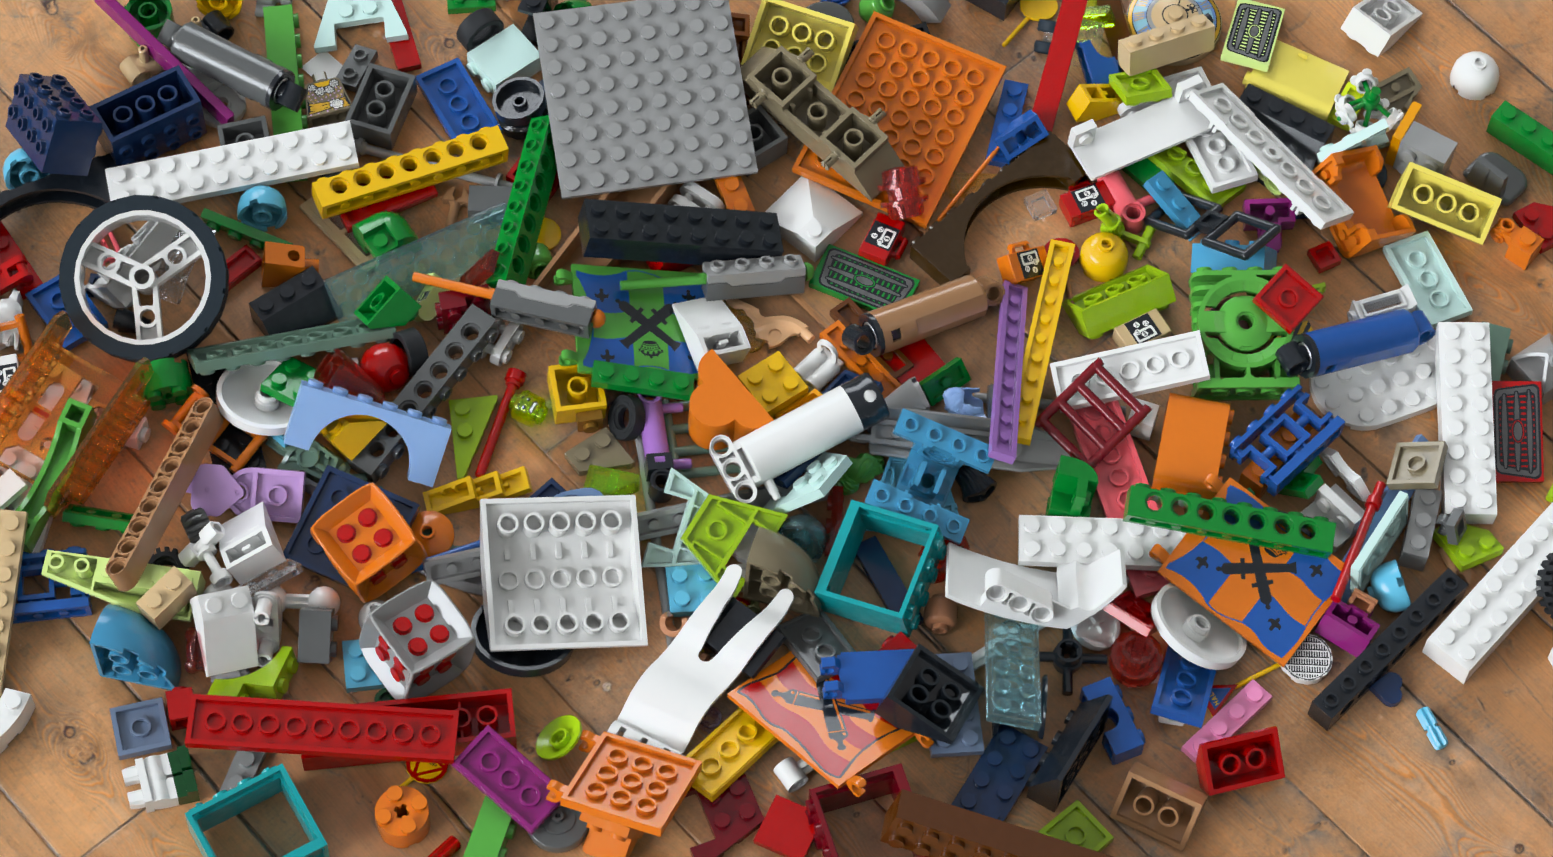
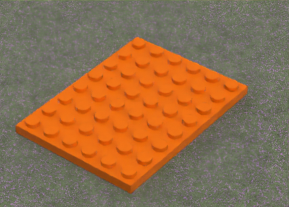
[792,11,1007,229]

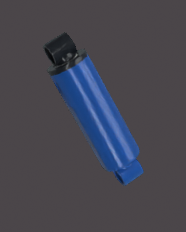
[1275,309,1436,379]

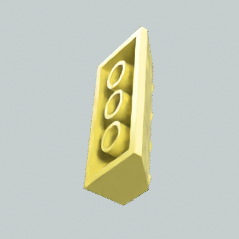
[1387,162,1502,245]

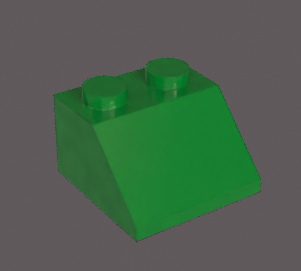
[353,275,422,329]

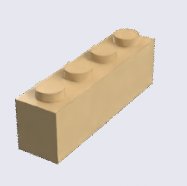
[1118,14,1215,76]

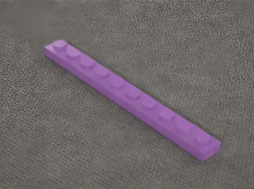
[988,280,1028,464]

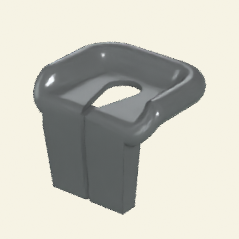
[1463,152,1527,206]

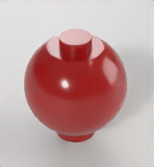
[360,342,409,393]

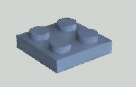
[110,697,173,760]

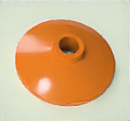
[411,511,455,558]

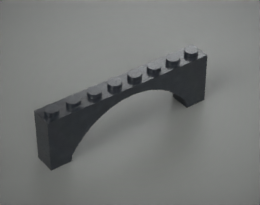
[0,153,117,221]

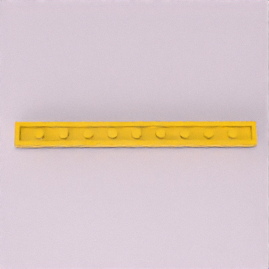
[1017,239,1075,446]

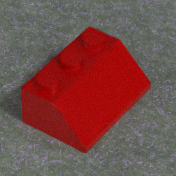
[1196,726,1285,796]

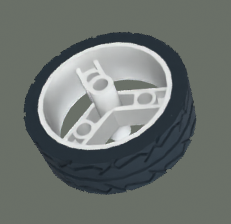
[59,195,229,363]

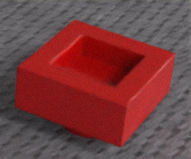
[1307,240,1342,274]

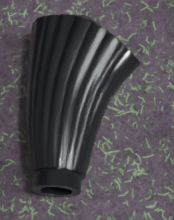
[955,465,997,503]

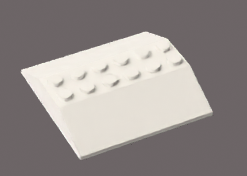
[480,495,648,652]

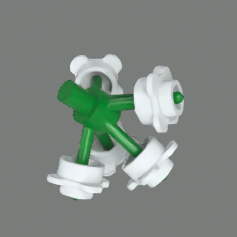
[1334,68,1404,133]

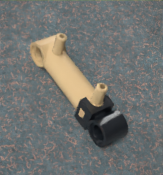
[119,10,234,86]

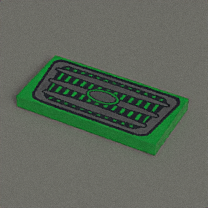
[809,244,920,311]

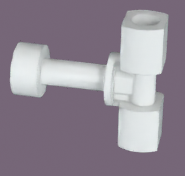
[178,521,233,589]

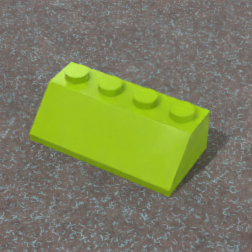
[1062,264,1177,339]

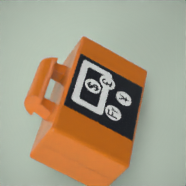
[996,240,1047,285]

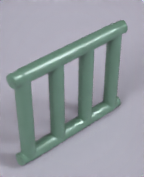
[662,399,741,479]

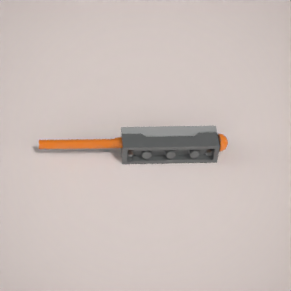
[412,272,606,339]

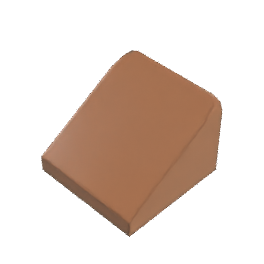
[1346,588,1378,618]

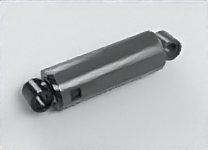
[157,19,309,113]

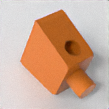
[261,241,319,287]

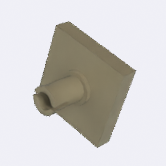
[1386,441,1448,490]

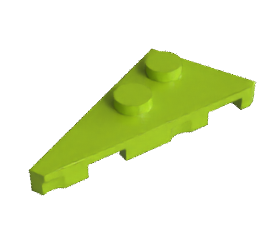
[449,395,498,480]

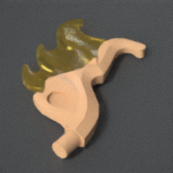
[725,299,815,353]

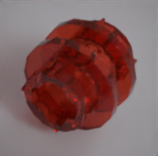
[877,165,929,220]
[1109,631,1163,688]

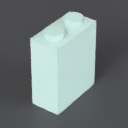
[466,24,541,94]

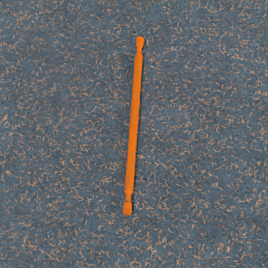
[936,146,999,222]

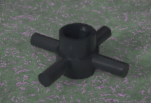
[1028,628,1107,696]

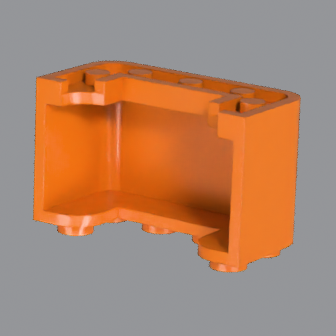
[1151,392,1234,511]

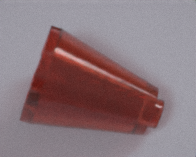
[313,348,385,404]

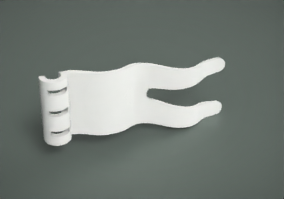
[607,564,794,755]

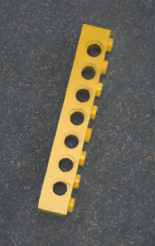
[312,125,509,220]

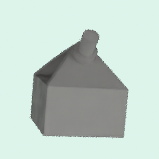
[1506,333,1553,406]

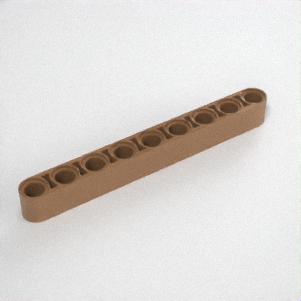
[105,397,223,592]

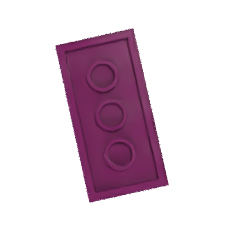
[452,725,560,835]

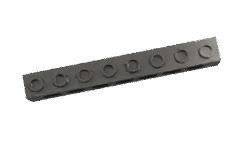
[347,304,499,484]

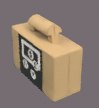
[1112,308,1172,348]

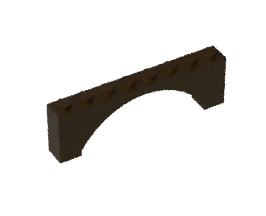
[910,131,1090,285]

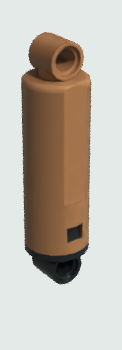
[842,275,1005,357]

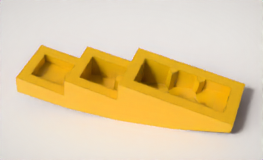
[423,466,533,515]

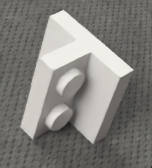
[1300,483,1365,552]

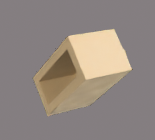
[136,566,198,630]

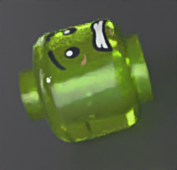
[509,390,549,427]

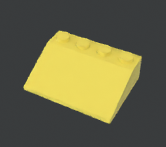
[741,0,858,93]

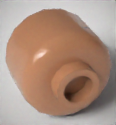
[923,593,958,634]

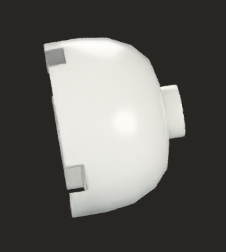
[1450,51,1499,100]

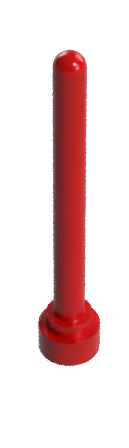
[475,368,527,478]

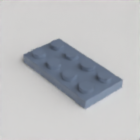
[929,652,984,758]

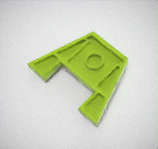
[680,494,788,598]

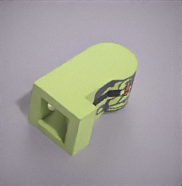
[414,273,450,322]

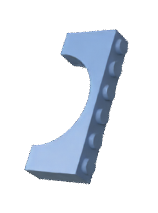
[283,379,452,487]

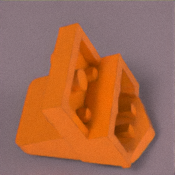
[579,812,645,857]

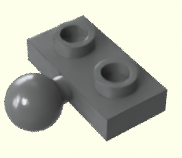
[336,44,379,93]

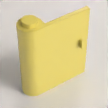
[1242,40,1349,121]

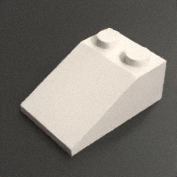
[1340,0,1423,57]
[189,585,259,677]

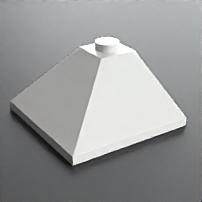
[765,176,863,262]

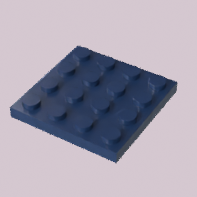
[283,465,421,588]

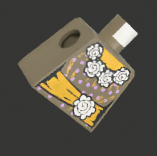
[305,71,352,128]

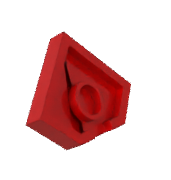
[1512,202,1553,254]

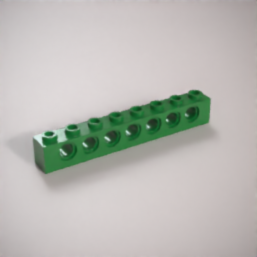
[486,115,557,288]
[1123,483,1336,559]

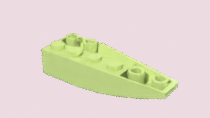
[41,550,206,622]

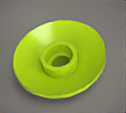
[536,715,582,761]

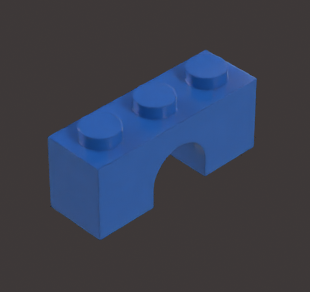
[1079,677,1146,765]

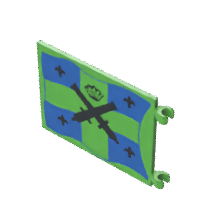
[553,264,705,381]

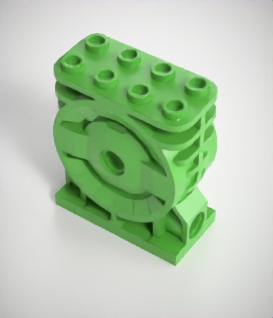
[1188,266,1300,401]

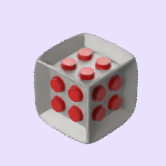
[359,580,476,700]

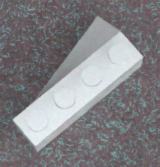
[85,221,184,308]

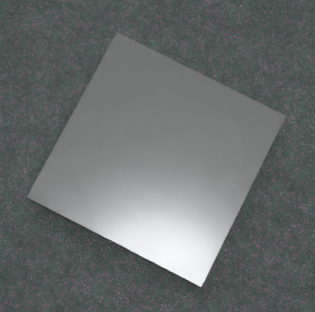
[533,0,758,199]

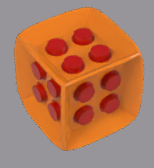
[310,482,427,603]

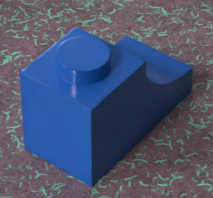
[1075,40,1122,84]
[994,110,1049,161]

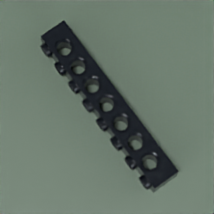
[1308,568,1468,731]

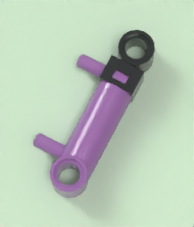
[636,393,692,503]

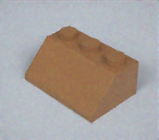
[1110,762,1209,851]

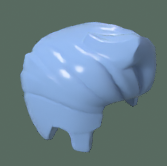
[943,387,987,418]

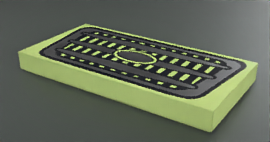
[1220,0,1285,72]

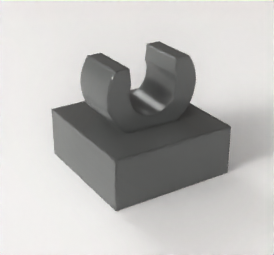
[1436,508,1467,545]

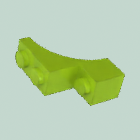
[207,646,299,699]

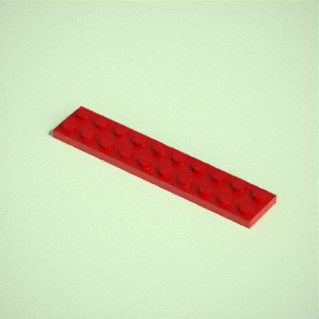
[185,694,460,764]

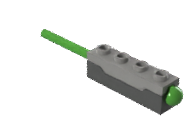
[620,254,815,301]

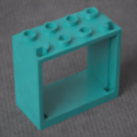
[814,499,947,638]
[185,763,330,857]

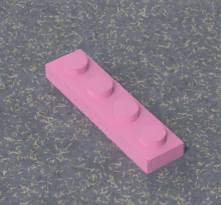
[1181,679,1273,764]

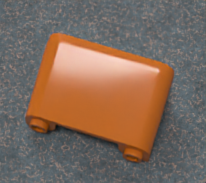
[1312,145,1416,259]

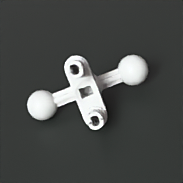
[203,583,341,667]

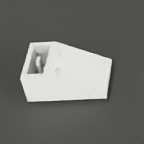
[672,298,751,371]
[219,502,286,585]

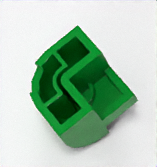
[352,211,422,262]
[1045,455,1099,517]

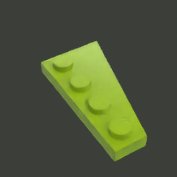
[1148,146,1247,207]

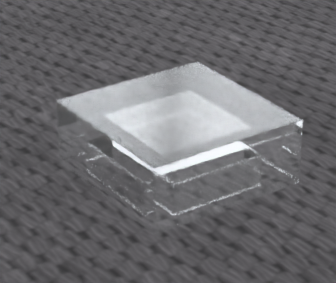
[1024,189,1057,221]

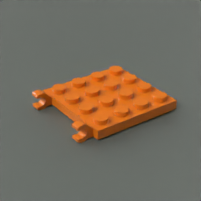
[546,730,702,837]

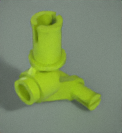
[1094,203,1156,261]

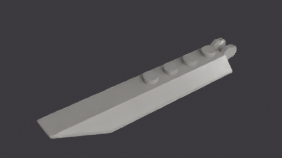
[849,406,1071,472]

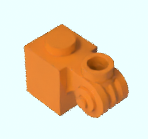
[1489,218,1544,270]

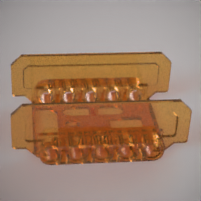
[0,310,154,519]

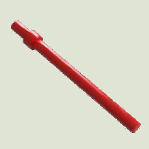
[1331,481,1386,603]

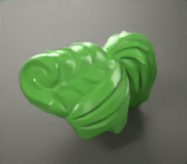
[834,453,885,495]

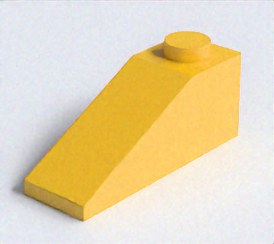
[1066,84,1123,122]

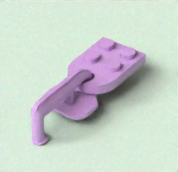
[186,464,306,523]

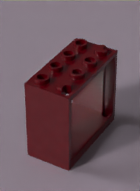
[805,763,928,857]

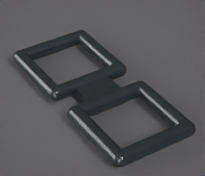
[1144,191,1281,261]

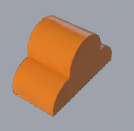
[688,349,774,450]

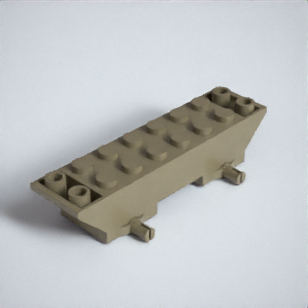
[740,45,905,202]

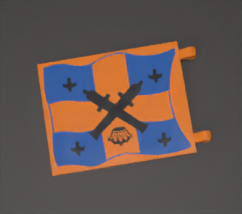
[1149,474,1350,667]

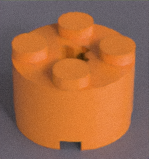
[375,785,431,848]

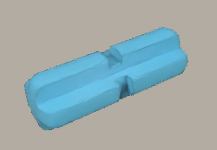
[1416,706,1448,750]

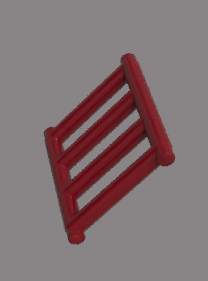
[1035,357,1152,469]

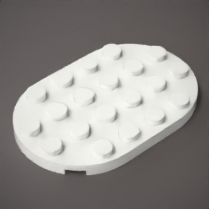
[1309,335,1437,431]

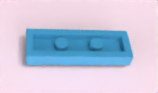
[1143,170,1202,242]

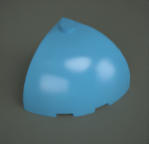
[89,604,181,690]

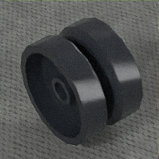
[492,77,548,140]

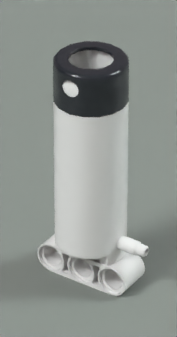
[709,373,890,505]

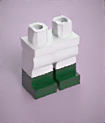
[122,745,200,813]

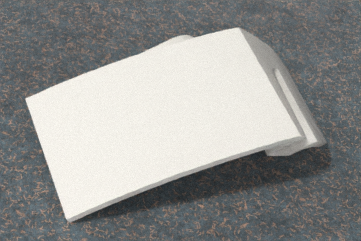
[945,542,1127,629]

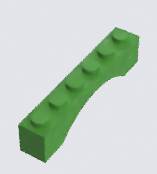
[15,398,97,553]

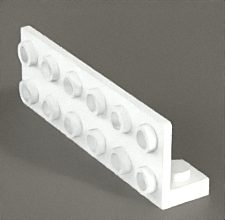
[1068,74,1213,181]

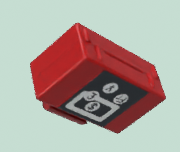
[1059,180,1116,227]
[858,212,908,267]

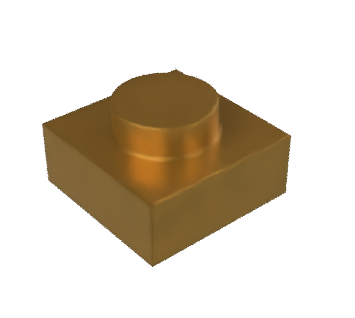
[576,409,603,433]

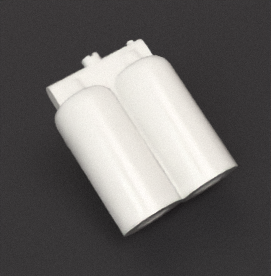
[794,339,844,391]

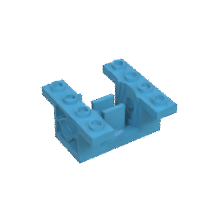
[864,408,994,545]

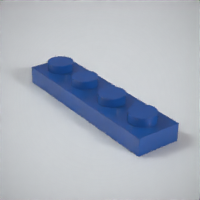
[985,79,1029,168]

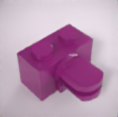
[1242,198,1296,253]
[1315,601,1380,658]

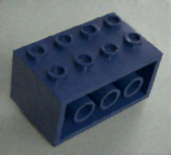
[89,65,207,166]
[5,72,103,176]

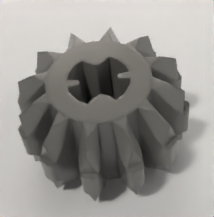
[180,508,218,546]

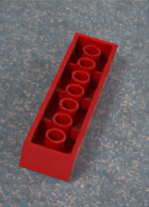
[301,688,517,771]

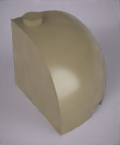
[743,526,821,618]

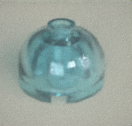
[777,514,828,564]

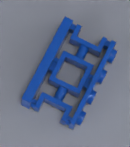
[1228,384,1345,497]
[13,546,93,624]

